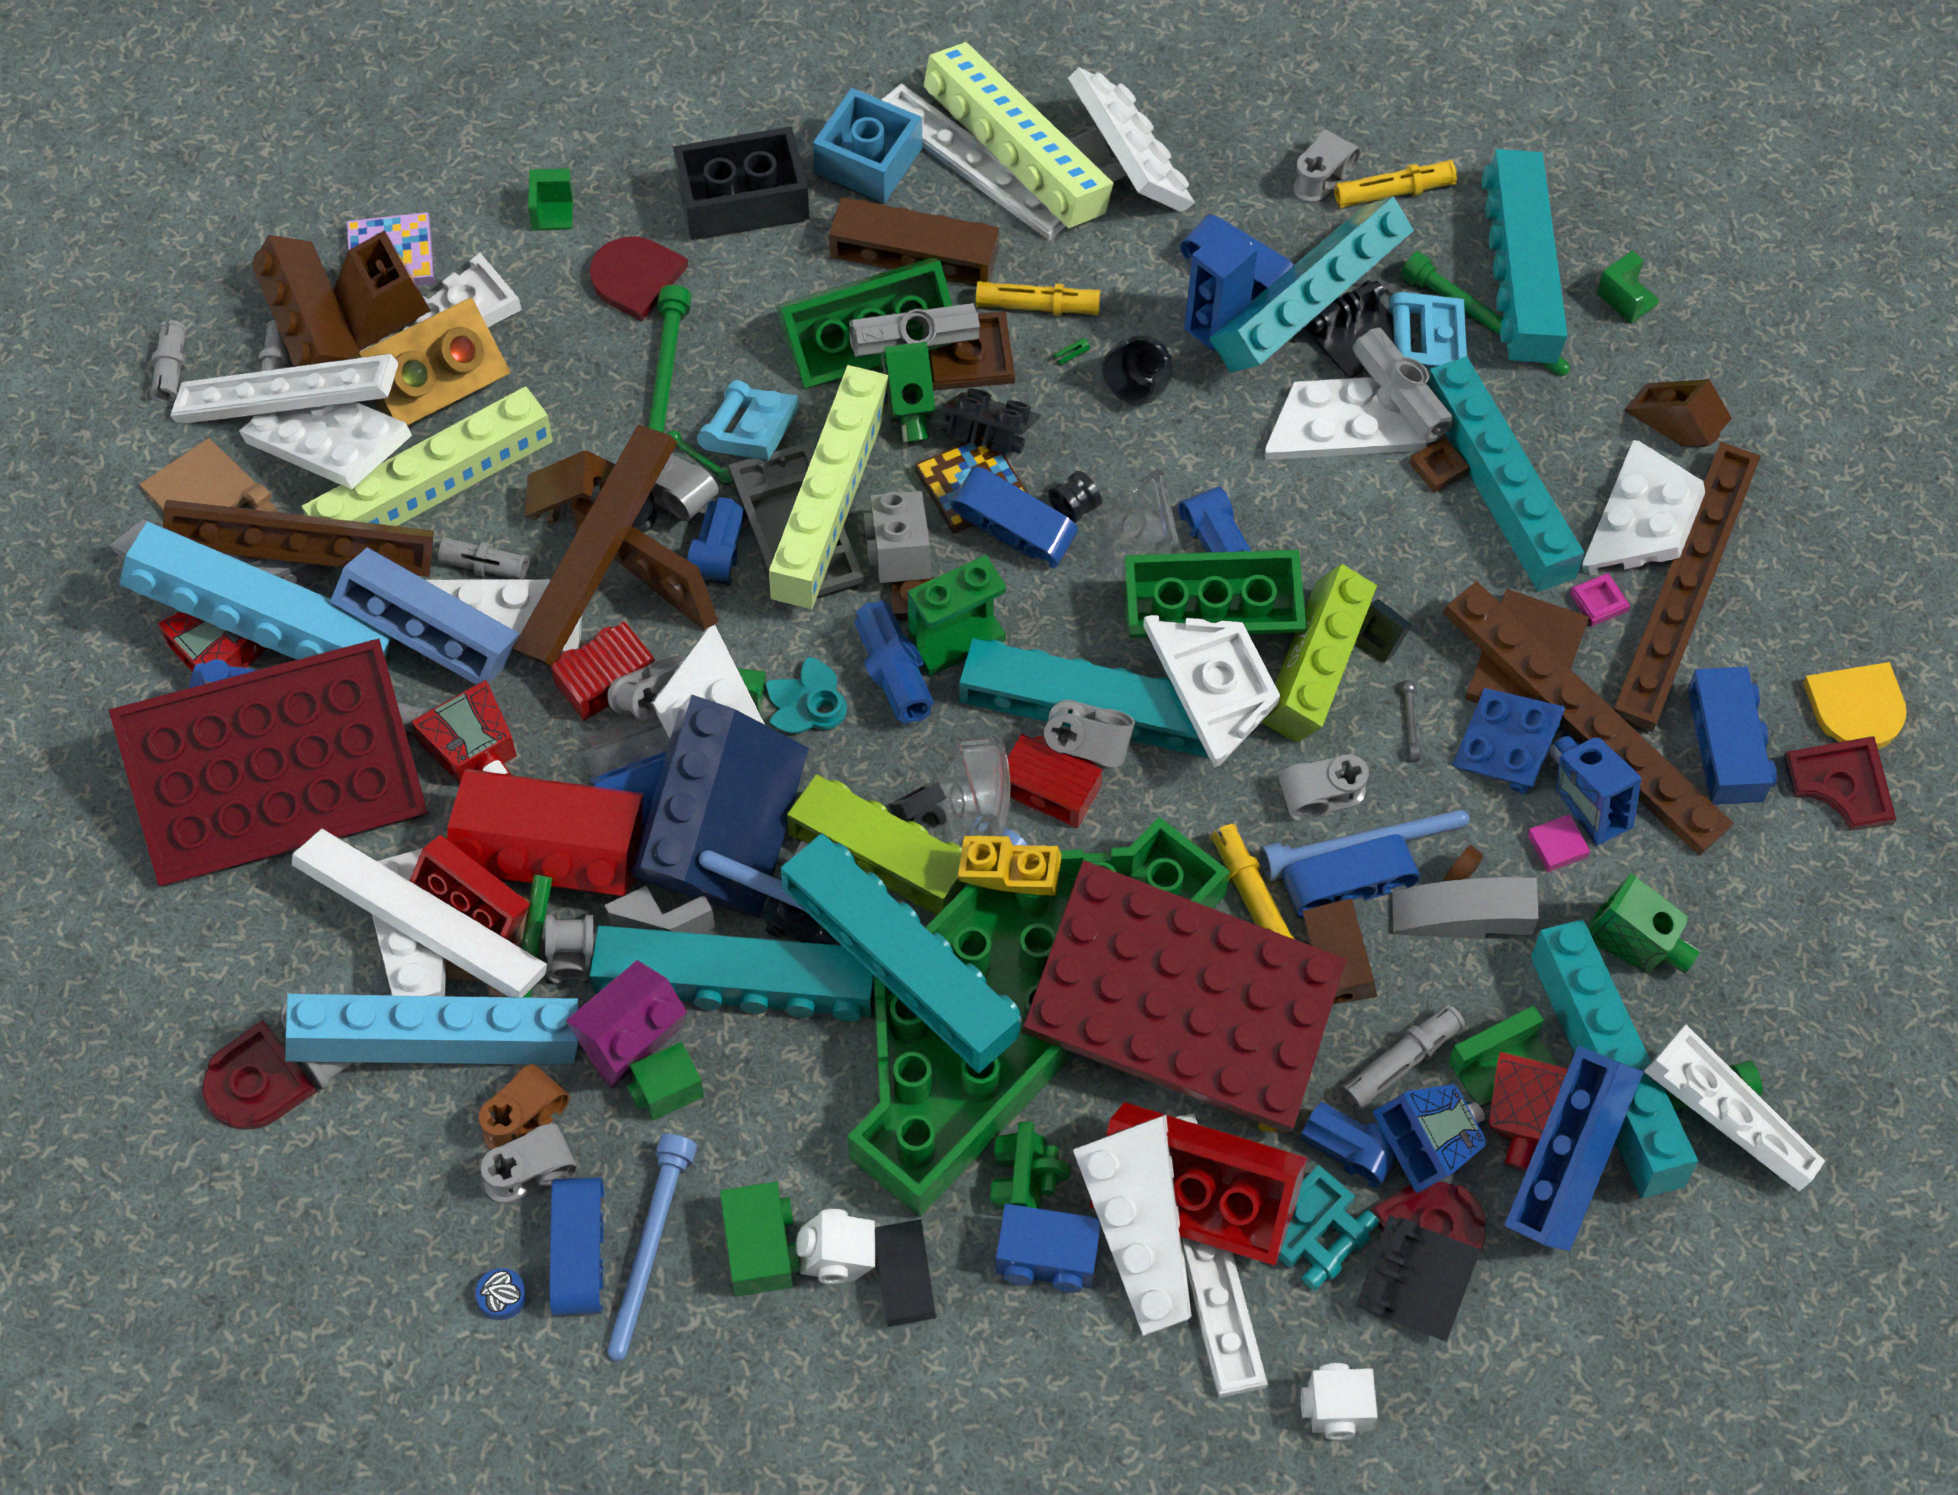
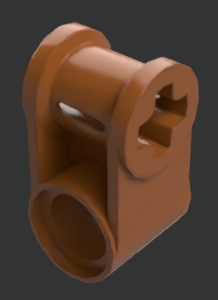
[478,1064,570,1150]

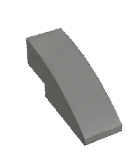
[1392,877,1539,939]

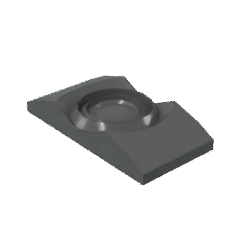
[728,442,864,607]

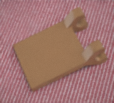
[139,438,278,512]

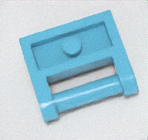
[1388,292,1467,372]
[697,380,800,460]

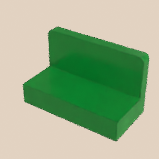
[1448,1005,1557,1107]

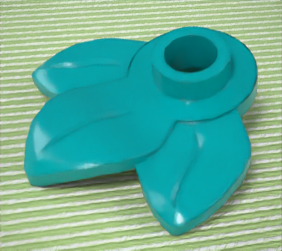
[766,657,847,734]

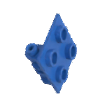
[1452,688,1565,794]

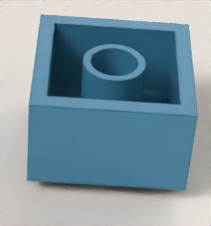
[813,88,922,204]

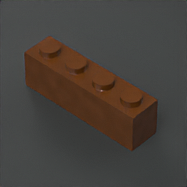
[829,197,999,286]
[252,235,360,367]

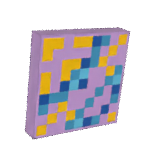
[347,212,435,286]

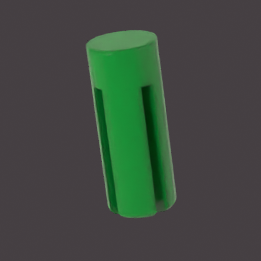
[1053,337,1090,365]

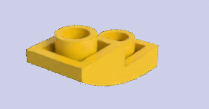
[958,836,1062,896]

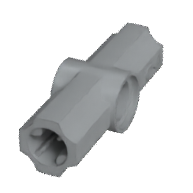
[849,303,980,357]
[1352,328,1455,443]

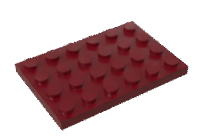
[108,638,428,886]
[1021,860,1347,1134]

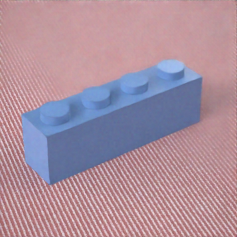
[330,547,520,685]

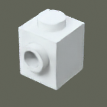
[796,1209,875,1284]
[1301,1363,1377,1440]

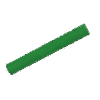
[521,874,552,998]

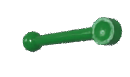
[667,430,733,485]

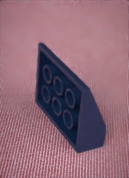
[629,694,809,918]

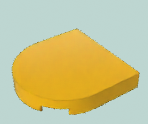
[1803,662,1906,749]

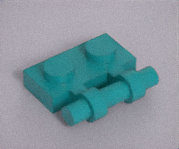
[1278,1165,1379,1291]

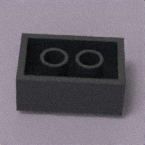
[673,126,810,240]

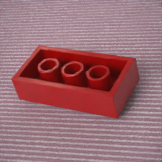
[409,835,530,942]

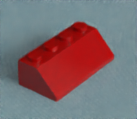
[447,769,644,896]
[1089,1102,1308,1266]

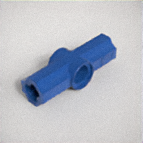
[854,600,934,724]

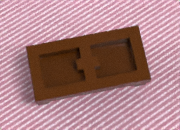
[524,450,615,523]
[1302,898,1377,1005]

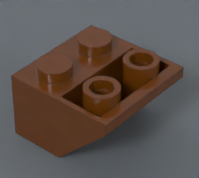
[334,230,431,351]

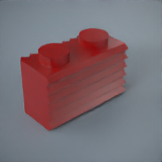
[551,622,655,721]
[997,734,1103,829]

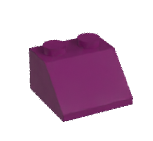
[566,960,687,1089]

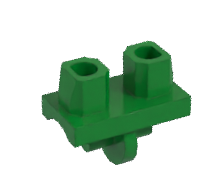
[990,1121,1071,1210]

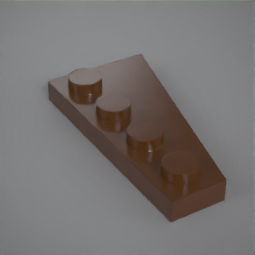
[570,497,719,631]

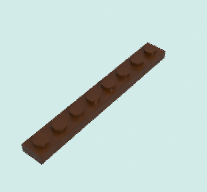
[1613,442,1761,733]
[1443,581,1734,856]

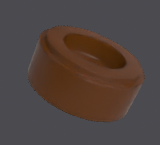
[1443,844,1484,881]

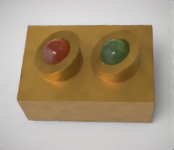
[351,297,511,425]

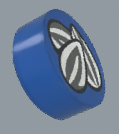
[475,1268,526,1320]

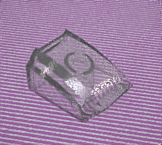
[932,735,1011,848]

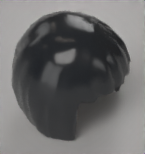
[1102,335,1173,406]

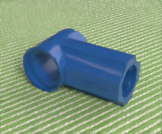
[1178,487,1251,553]
[687,497,745,584]
[1300,1101,1397,1187]

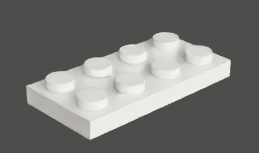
[1068,67,1195,212]
[239,402,412,489]

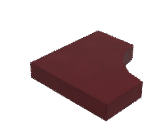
[1783,736,1896,831]

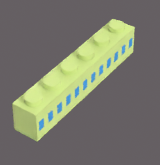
[923,42,1113,229]
[769,365,888,610]
[302,386,553,526]

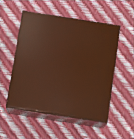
[1409,438,1470,493]

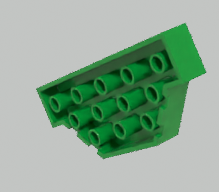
[847,817,1230,1218]

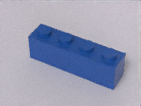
[1504,1046,1643,1251]

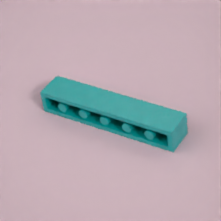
[1482,149,1568,363]
[1209,196,1414,373]
[1426,356,1585,592]
[959,638,1209,758]
[781,833,1021,1073]
[1531,919,1698,1199]
[590,925,875,1022]

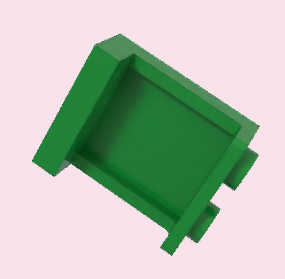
[908,555,1006,677]

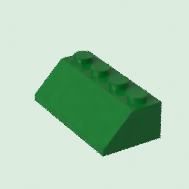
[775,258,953,388]
[1122,550,1307,638]

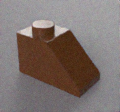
[1625,379,1732,447]

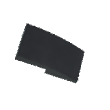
[875,1219,937,1327]

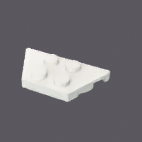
[1264,377,1427,460]
[1582,440,1705,575]
[1143,615,1280,767]
[652,625,765,739]

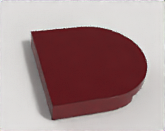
[590,236,688,322]
[202,1020,317,1130]
[1370,1181,1486,1249]

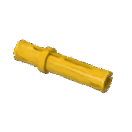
[1334,159,1457,209]
[976,281,1101,316]
[1210,824,1294,939]

